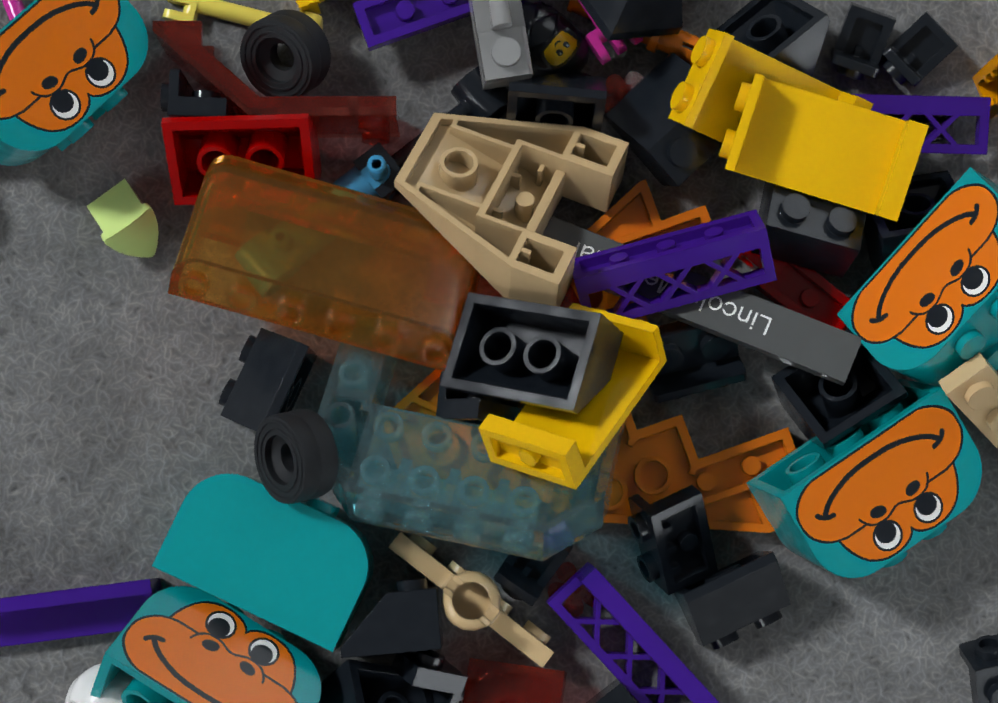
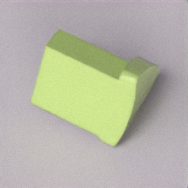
[87,179,159,258]

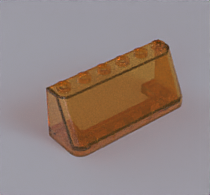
[168,155,481,371]

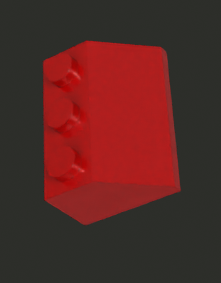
[161,113,322,205]

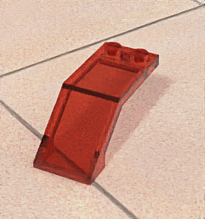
[153,21,400,145]

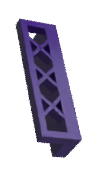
[352,0,471,51]
[853,94,991,155]
[573,209,777,319]
[546,562,719,703]
[0,578,161,647]

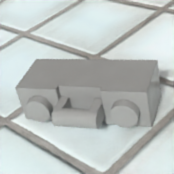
[468,0,533,90]

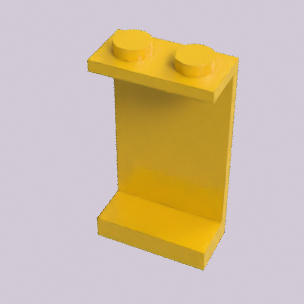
[668,28,874,143]
[718,73,929,222]
[478,303,667,490]

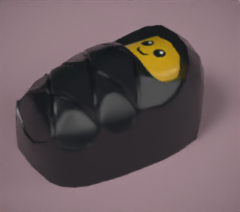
[521,0,589,78]

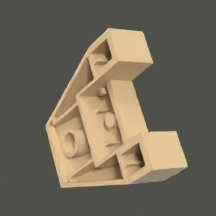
[394,113,629,307]

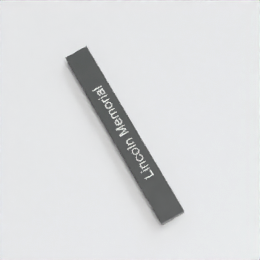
[543,216,861,386]

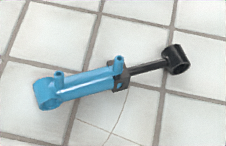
[235,66,509,296]

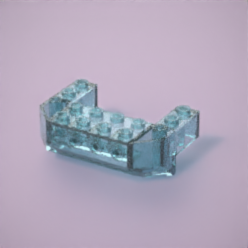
[317,311,627,561]

